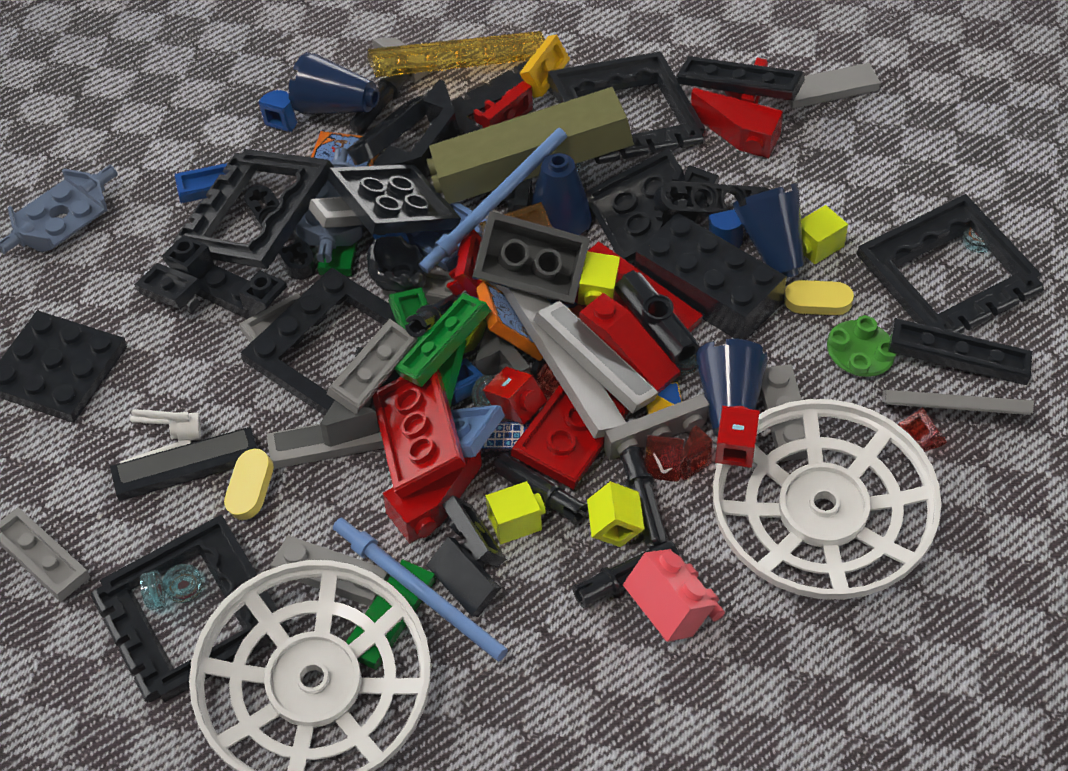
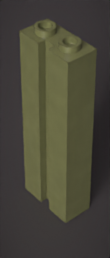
[427,87,634,204]

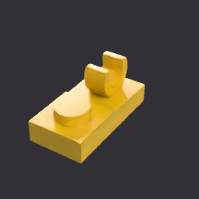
[520,34,570,98]

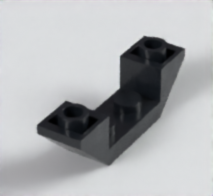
[373,79,460,177]
[162,235,287,319]

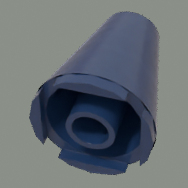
[289,52,380,115]
[528,153,592,235]
[732,183,804,278]
[696,339,768,437]

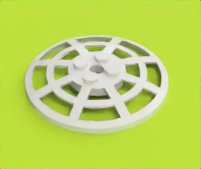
[713,399,941,600]
[189,560,431,771]

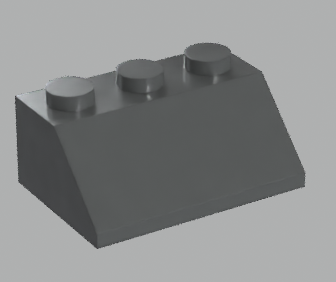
[472,211,590,305]

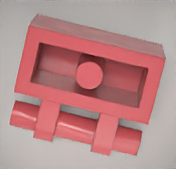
[623,549,725,642]

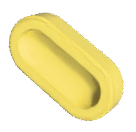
[784,280,854,315]
[224,449,274,520]

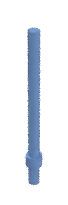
[418,128,567,274]
[333,518,508,662]

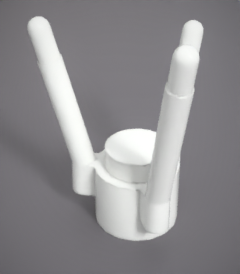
[120,409,201,463]

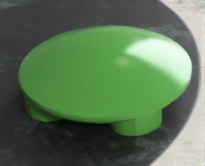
[827,315,896,377]

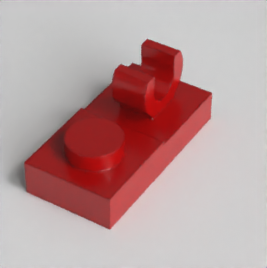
[473,81,533,128]
[446,229,483,297]

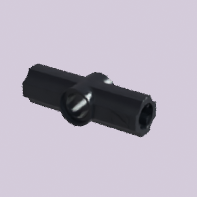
[615,270,699,365]

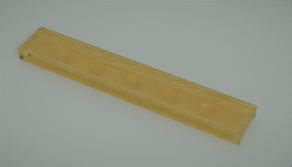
[367,31,545,77]

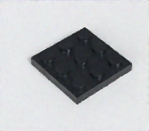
[327,164,461,236]
[0,310,127,423]

